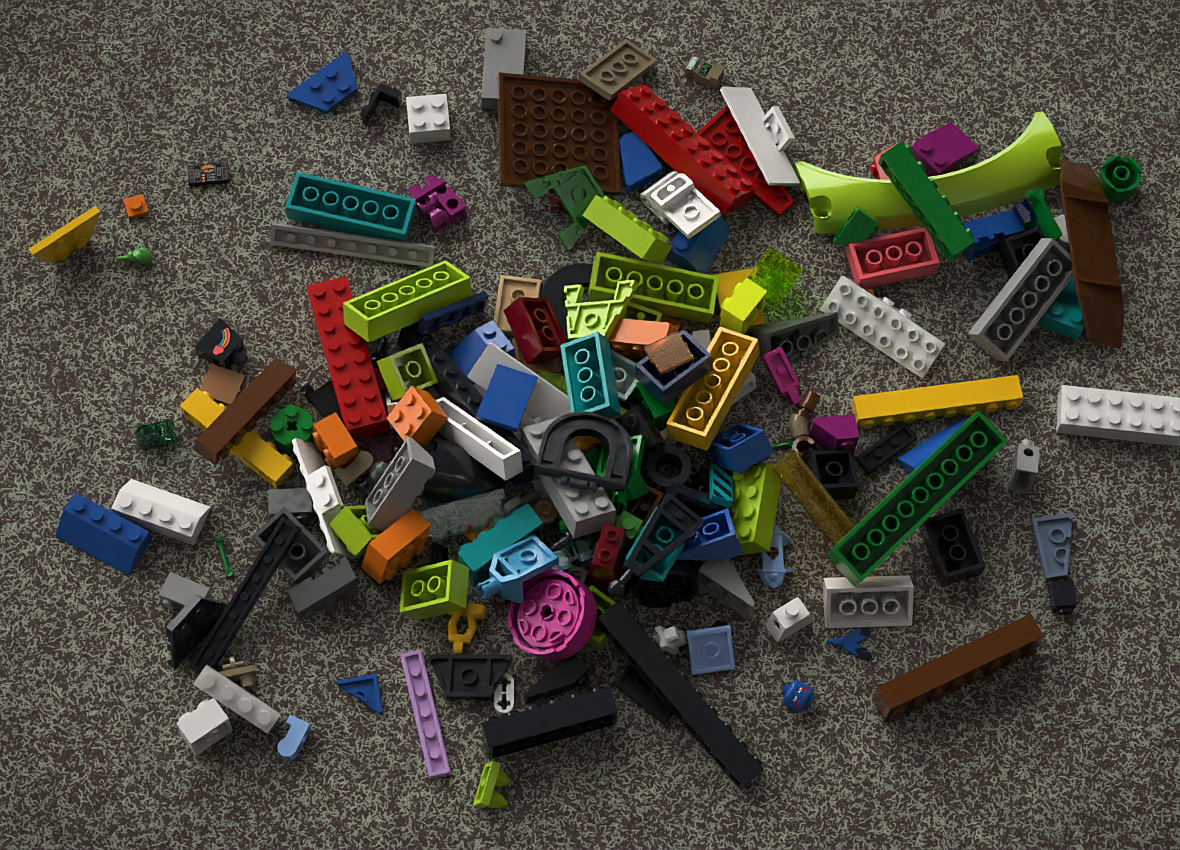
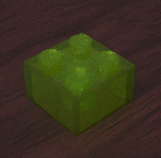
[748,246,804,309]

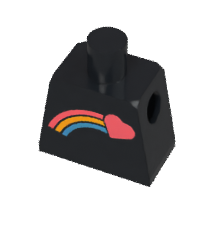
[194,318,248,369]

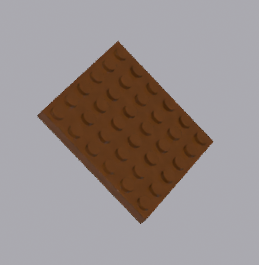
[497,72,621,196]

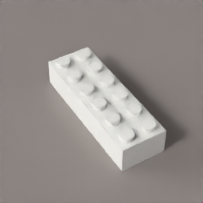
[1056,385,1180,446]

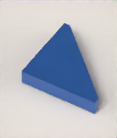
[336,674,383,715]

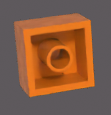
[387,386,449,449]
[312,412,358,470]

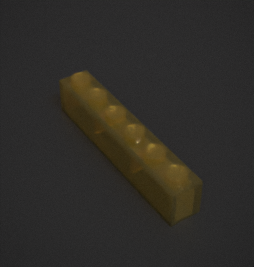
[770,449,854,546]

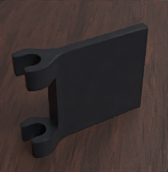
[300,366,343,423]

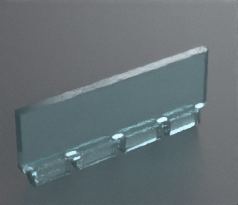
[420,487,507,543]

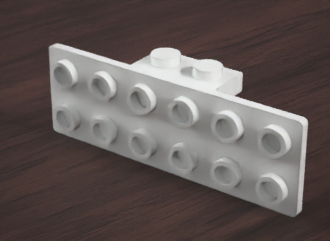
[720,87,800,186]
[820,276,945,378]
[468,343,571,427]
[292,438,358,559]

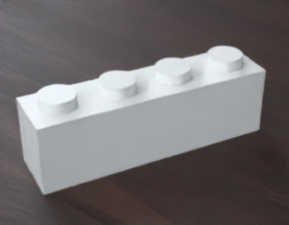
[193,665,280,734]

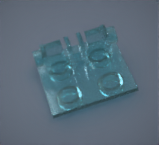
[553,537,595,571]

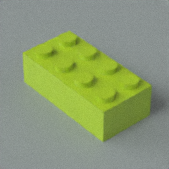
[582,195,673,265]
[731,462,783,556]

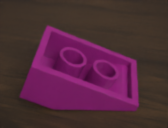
[911,122,979,177]

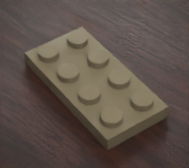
[578,39,657,101]

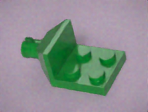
[596,435,649,513]

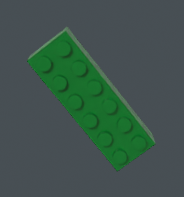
[878,141,974,263]

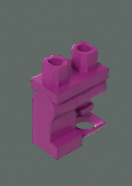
[408,174,467,234]

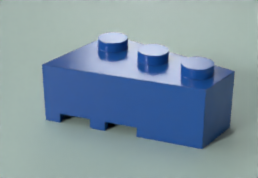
[962,210,1025,261]

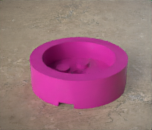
[507,569,597,661]

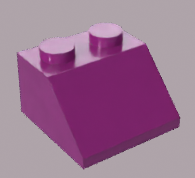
[809,414,859,454]

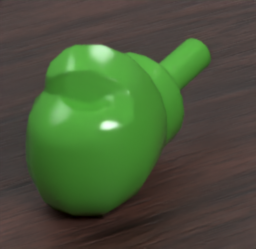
[116,247,153,265]

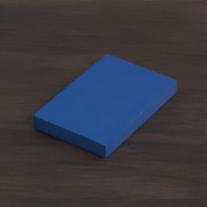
[476,364,538,432]

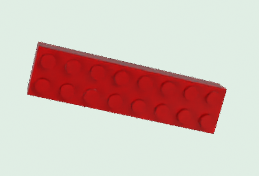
[610,84,757,215]
[306,276,389,440]

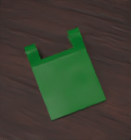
[1010,188,1063,241]

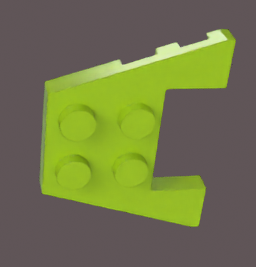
[564,280,638,341]

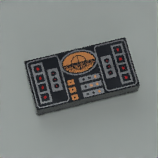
[187,162,230,187]

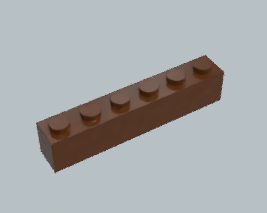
[195,357,296,465]

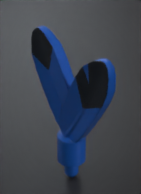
[826,628,872,660]

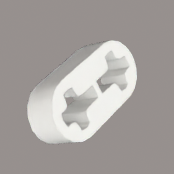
[494,673,514,716]

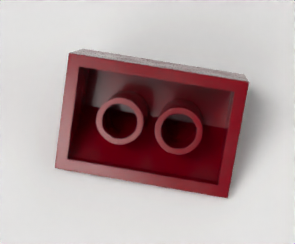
[503,297,568,364]

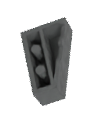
[287,556,359,619]

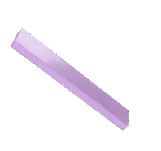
[400,649,451,780]

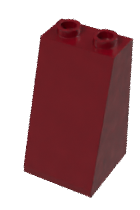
[585,523,632,599]

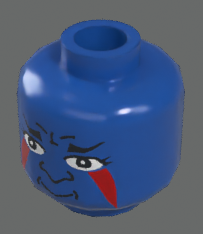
[781,680,815,713]

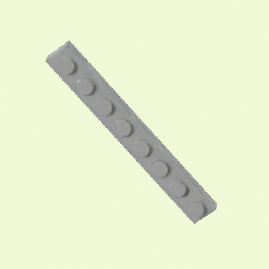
[270,223,436,267]

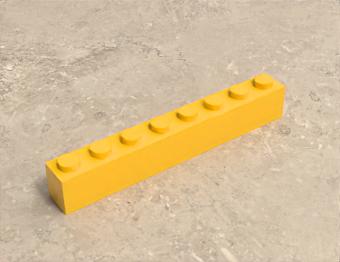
[851,375,1023,429]

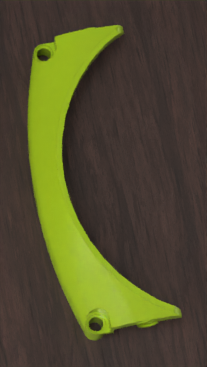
[793,111,1062,234]

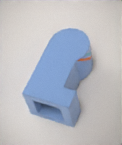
[277,715,311,762]

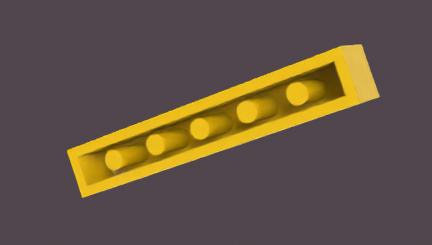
[180,388,294,489]

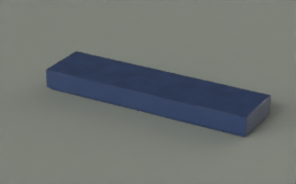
[417,291,489,335]

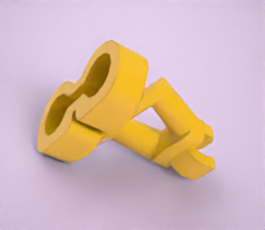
[446,603,487,654]

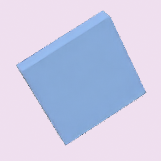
[686,625,735,675]

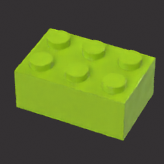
[399,560,469,620]

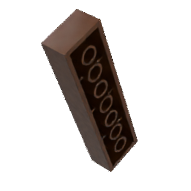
[872,614,1044,722]

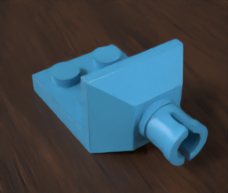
[476,534,559,603]

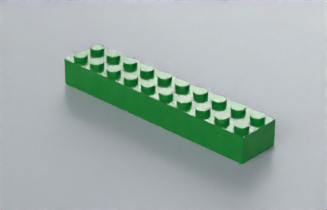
[825,410,1008,587]

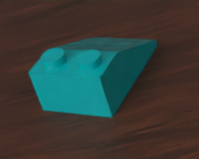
[1039,278,1085,340]

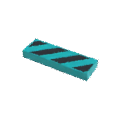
[709,464,733,508]

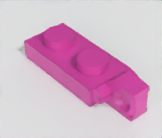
[761,347,802,405]

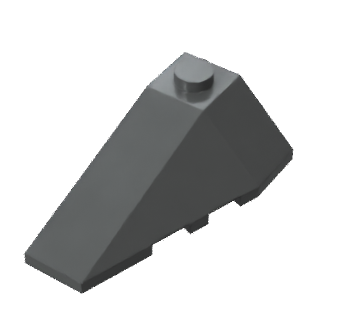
[753,312,839,371]

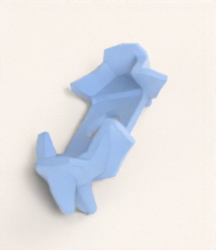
[756,522,793,589]

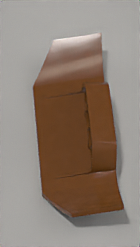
[1060,158,1124,349]

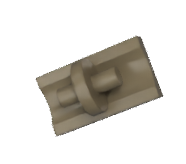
[219,656,256,690]

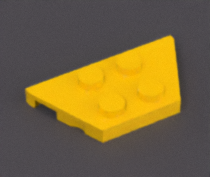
[28,206,100,263]

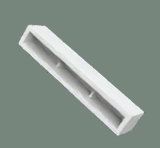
[435,397,523,480]

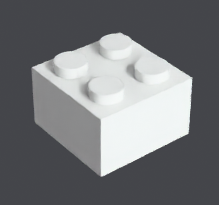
[406,94,450,144]
[176,698,233,756]

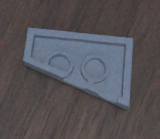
[1030,512,1073,581]

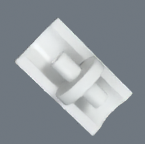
[652,626,688,655]

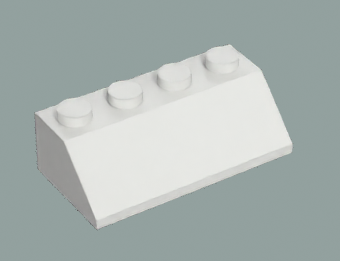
[111,479,211,545]
[823,576,914,628]

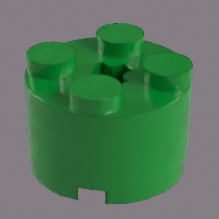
[1098,155,1142,203]
[270,405,314,454]

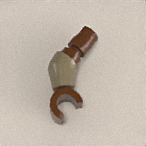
[788,391,820,464]

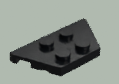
[166,595,228,669]
[428,654,513,699]

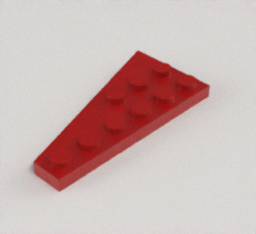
[697,105,793,218]

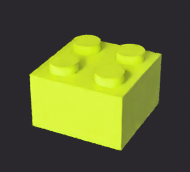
[719,278,767,334]

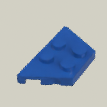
[286,51,358,114]

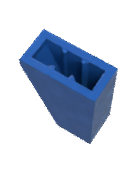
[619,132,663,195]

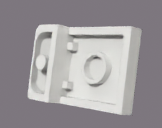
[640,171,721,239]

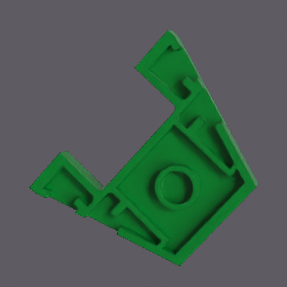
[524,165,605,250]

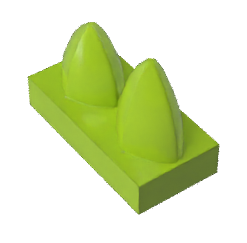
[473,761,510,809]

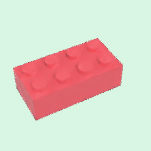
[846,227,940,289]

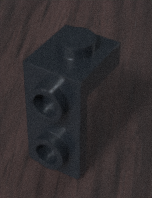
[361,83,402,125]

